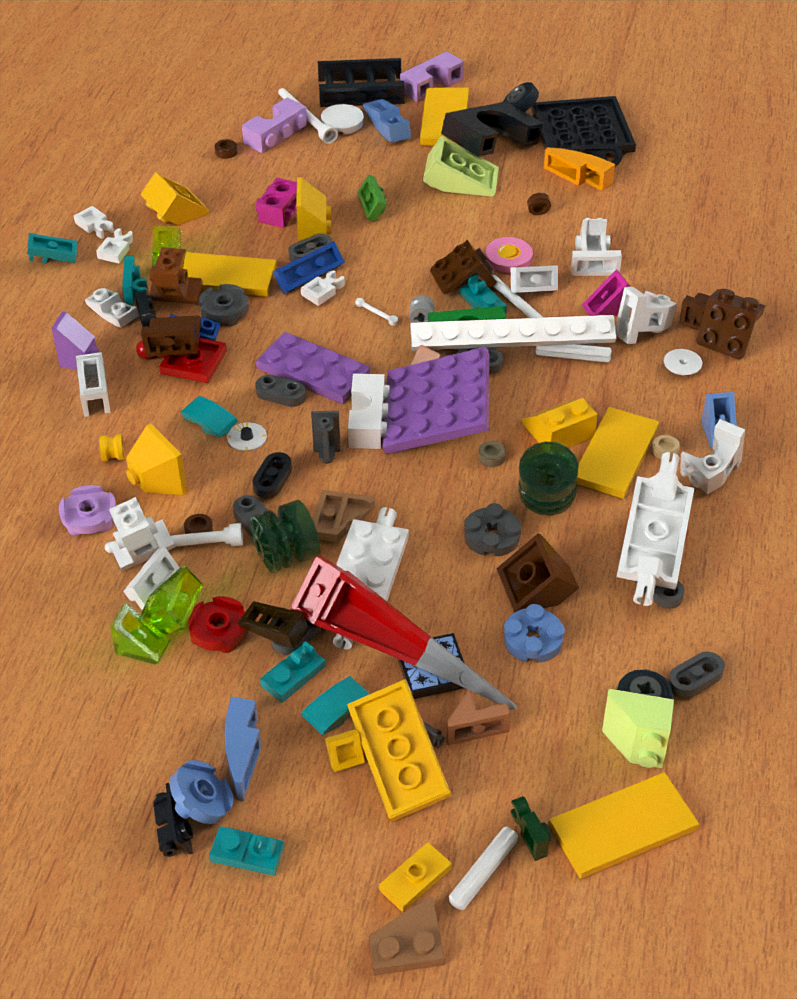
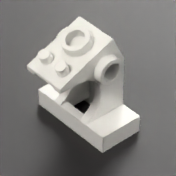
[571,218,622,276]
[615,287,677,344]
[680,419,745,494]
[109,497,175,572]

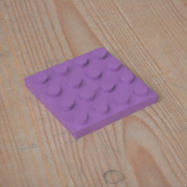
[382,347,490,454]

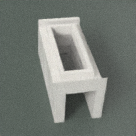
[76,352,111,417]

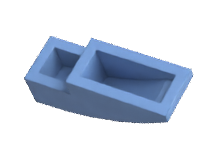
[363,99,411,143]
[225,697,262,801]

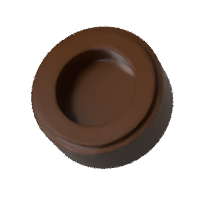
[215,139,237,159]
[527,193,551,215]
[184,514,213,534]

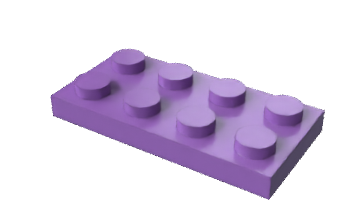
[256,332,370,404]

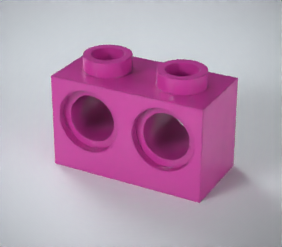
[255,178,297,228]

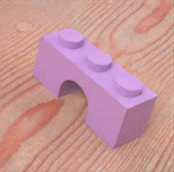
[400,51,464,103]
[242,97,307,153]

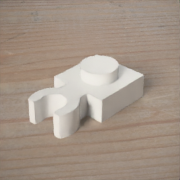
[74,206,114,239]
[96,228,133,263]
[301,270,345,306]

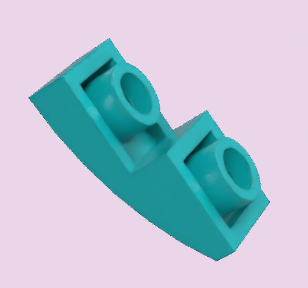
[181,396,238,438]
[301,676,370,735]

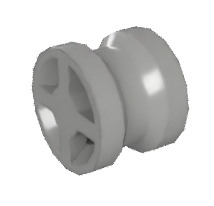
[409,296,434,323]

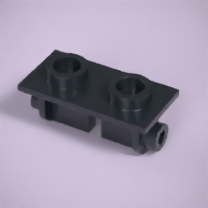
[153,783,194,857]

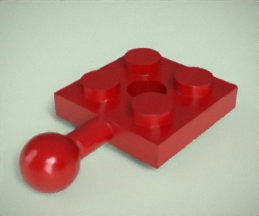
[136,338,227,383]

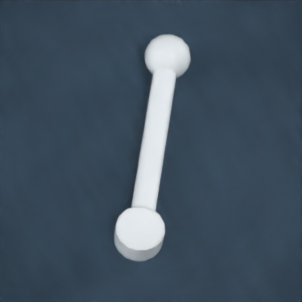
[355,298,398,326]

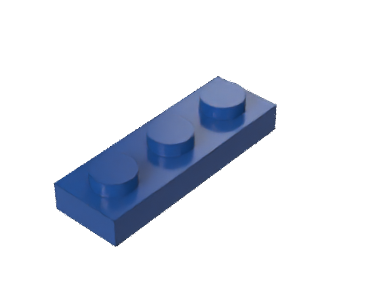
[273,241,345,294]

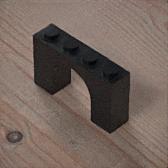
[441,101,543,157]

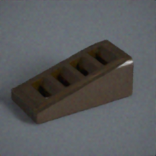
[238,601,309,649]

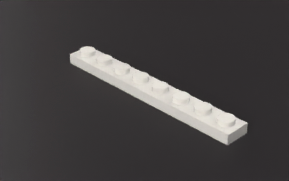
[410,315,617,351]

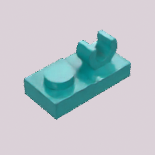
[27,233,77,263]
[122,256,147,306]
[459,274,507,313]
[260,641,326,703]
[209,826,285,876]

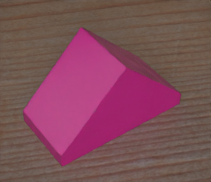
[582,269,630,316]

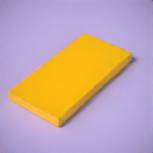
[420,87,469,146]
[183,252,277,297]
[572,406,660,499]
[347,679,452,822]
[548,772,699,879]

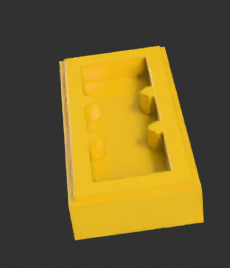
[379,842,452,912]

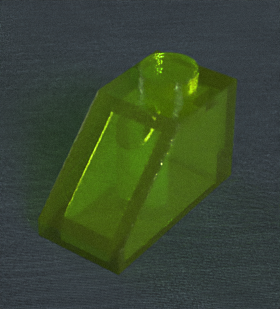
[152,226,182,266]
[139,566,203,637]

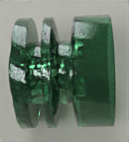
[518,441,579,516]
[250,499,320,573]

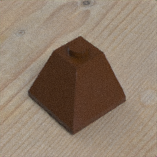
[497,533,579,612]

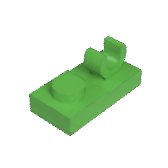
[357,175,387,222]

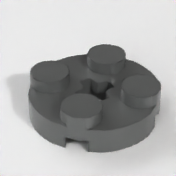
[199,284,249,326]
[464,503,521,557]

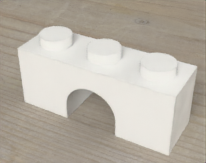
[348,374,390,449]

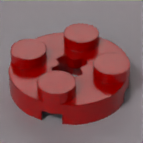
[188,596,248,653]

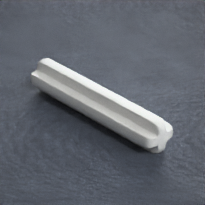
[535,344,612,363]
[449,826,518,910]

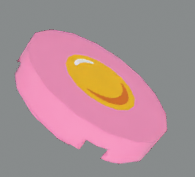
[485,237,533,273]

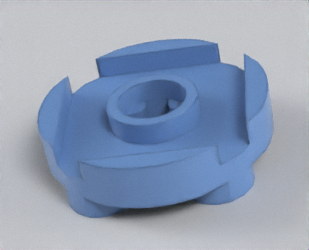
[504,604,565,662]
[170,760,233,824]

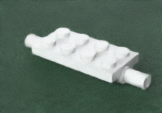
[616,452,694,606]
[333,507,409,650]

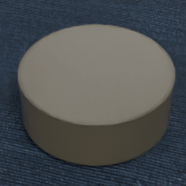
[478,441,506,467]

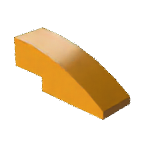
[544,147,615,191]

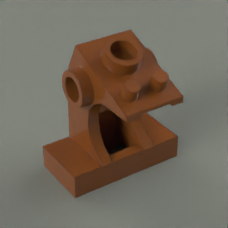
[150,247,203,305]

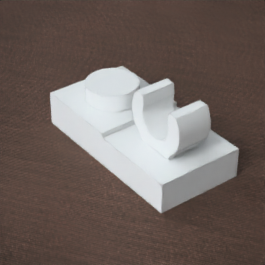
[511,265,558,293]
[123,548,181,610]

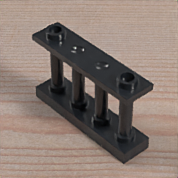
[318,58,405,107]

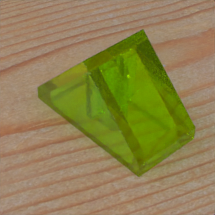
[110,603,171,665]

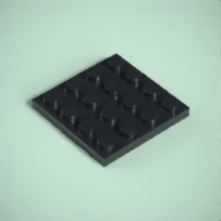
[531,96,636,154]

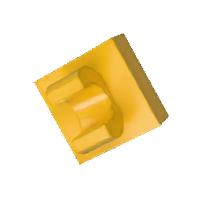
[325,729,365,772]

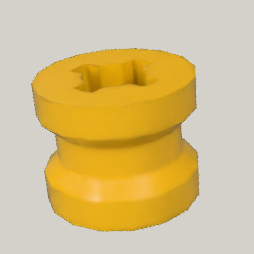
[99,433,125,462]

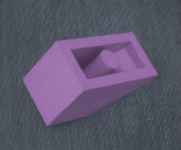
[52,312,99,370]

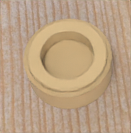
[652,435,680,461]

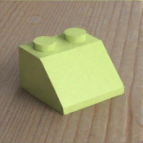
[602,689,674,768]

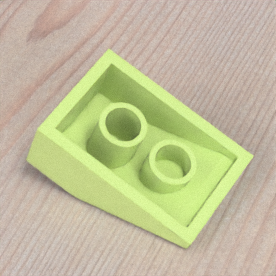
[423,136,499,197]

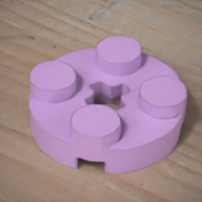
[59,485,116,535]

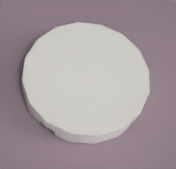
[321,104,364,135]

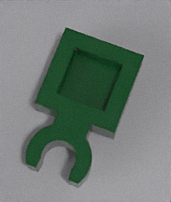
[510,796,551,861]

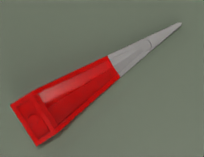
[290,556,517,709]

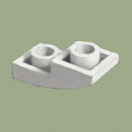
[85,288,139,328]

